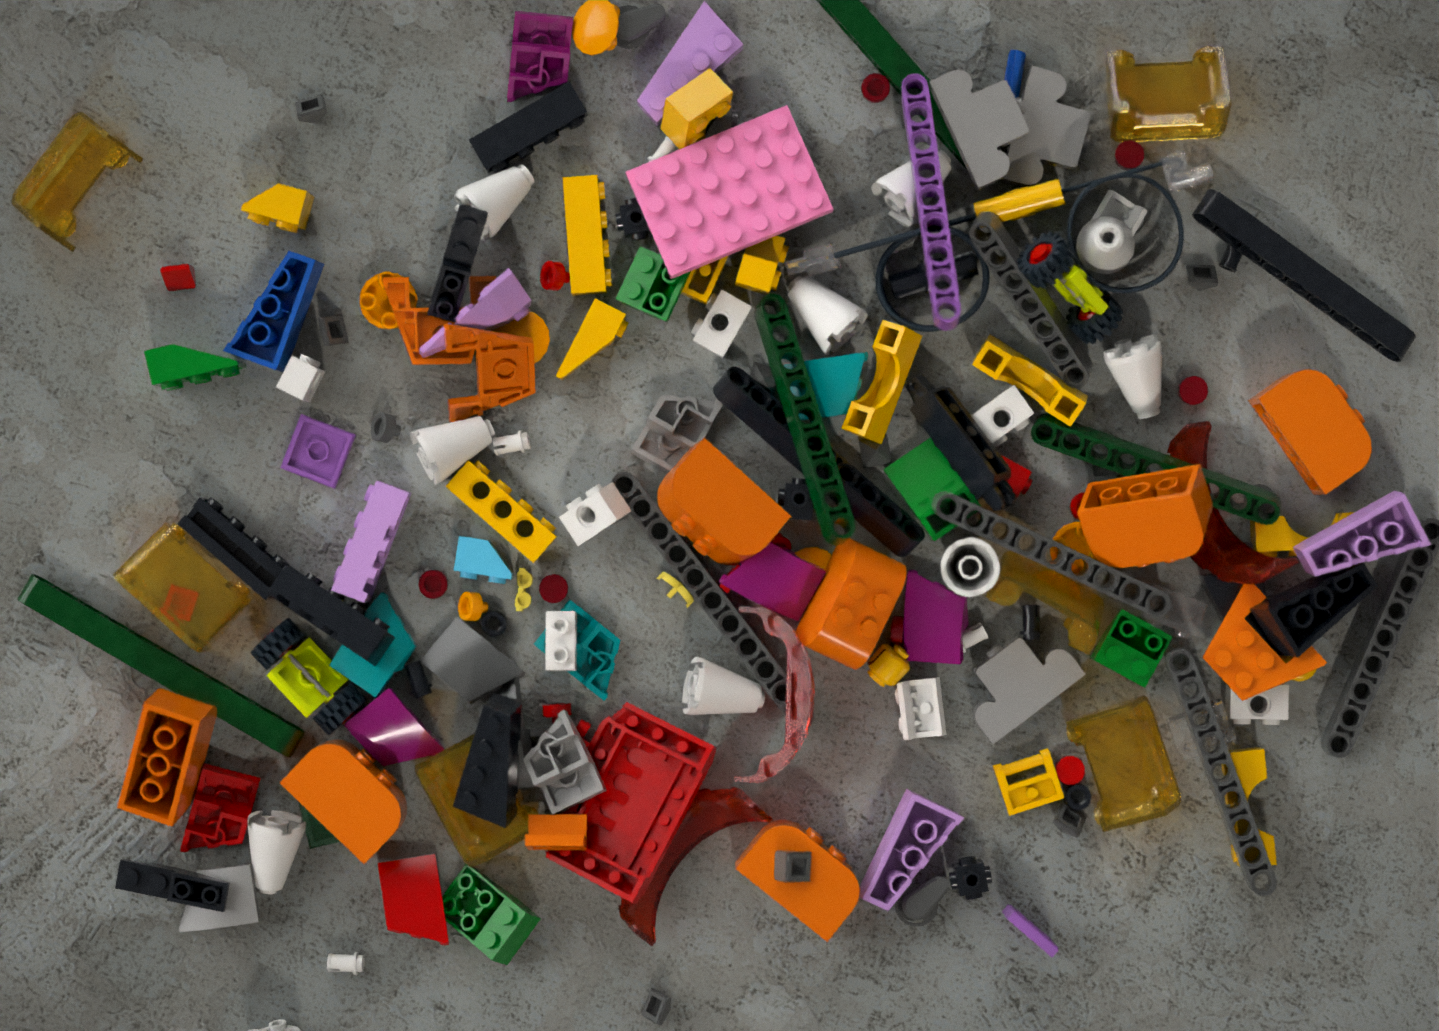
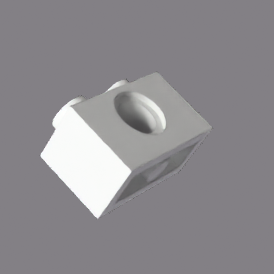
[691,289,752,358]
[276,354,325,402]
[971,385,1034,448]
[559,482,631,546]
[546,611,577,671]
[1225,683,1289,725]

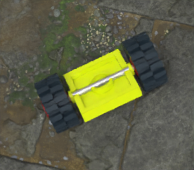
[1017,232,1123,344]
[250,617,367,736]

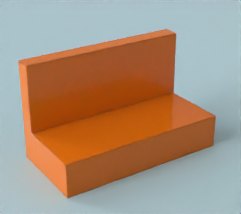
[525,814,587,850]

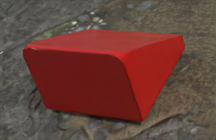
[160,264,196,291]

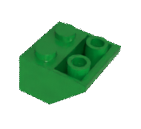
[616,246,691,322]
[1090,609,1173,688]

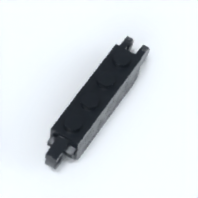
[906,375,1017,512]

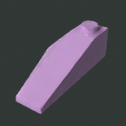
[419,268,531,358]

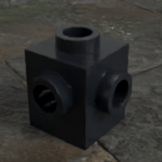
[615,198,651,241]
[777,478,814,521]
[949,856,992,900]

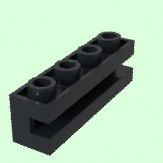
[469,81,588,173]
[177,497,289,600]

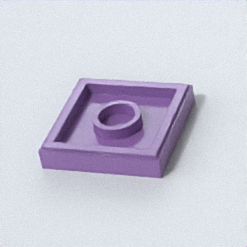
[280,414,356,489]
[1002,904,1058,957]

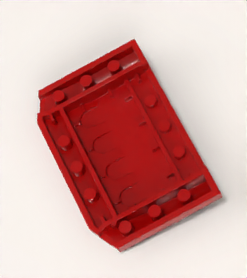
[546,702,717,905]

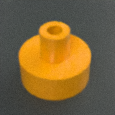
[458,592,488,621]

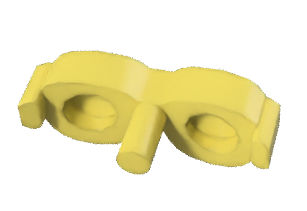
[515,568,533,611]
[656,572,694,608]

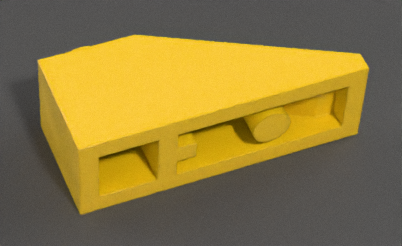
[556,298,629,380]

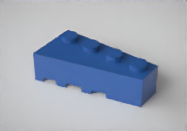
[223,251,324,372]

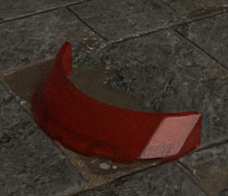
[1167,421,1299,585]
[734,607,815,783]
[618,787,773,946]

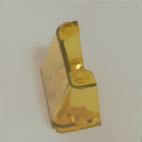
[1106,46,1232,142]
[113,522,253,653]
[981,550,1104,655]
[1066,695,1181,832]
[415,733,539,867]

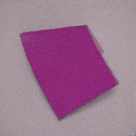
[507,11,573,102]
[719,541,826,621]
[904,569,968,665]
[344,687,446,766]

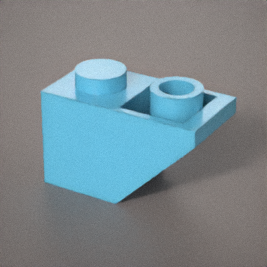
[454,536,514,584]

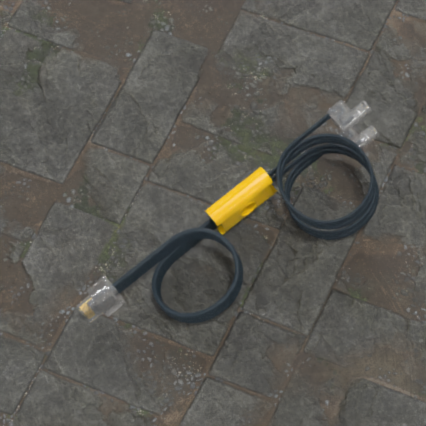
[785,150,1214,332]

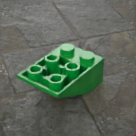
[144,344,247,391]
[883,438,981,542]
[442,863,541,965]

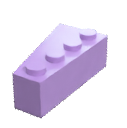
[637,1,743,126]
[331,480,412,603]
[1293,491,1431,576]
[859,789,964,911]

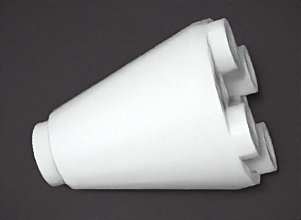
[454,164,535,241]
[1076,216,1135,274]
[1103,334,1162,419]

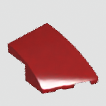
[180,763,261,852]
[377,854,449,946]

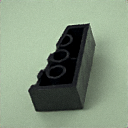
[1249,563,1378,658]
[267,564,395,667]
[452,693,522,828]

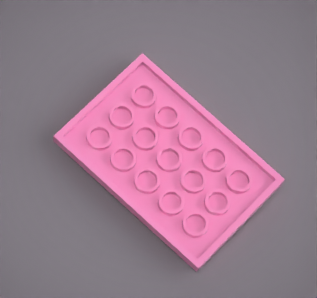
[625,105,833,279]

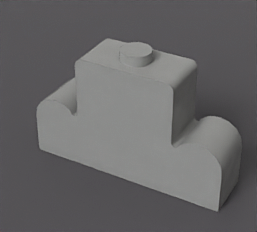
[1000,66,1091,187]
[928,70,1029,191]
[973,637,1086,744]

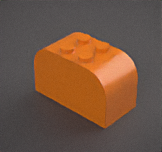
[1248,370,1372,495]
[657,437,791,565]
[1077,464,1212,568]
[792,538,907,670]
[117,688,217,827]
[280,739,407,864]
[735,820,860,942]

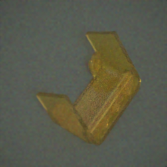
[11,112,143,252]

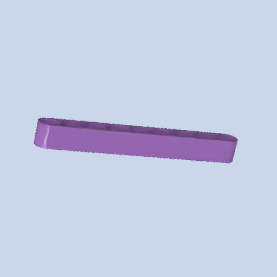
[901,74,961,331]

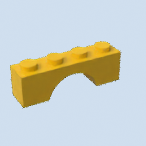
[841,320,922,444]
[972,334,1088,427]
[1250,512,1355,558]
[1221,747,1277,867]

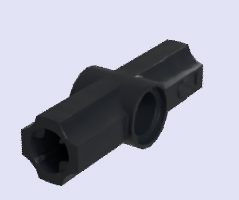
[888,251,979,300]

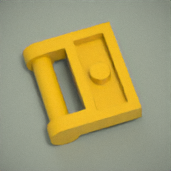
[992,748,1064,816]

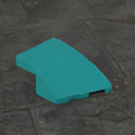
[783,352,868,421]
[329,592,416,698]
[534,599,621,701]

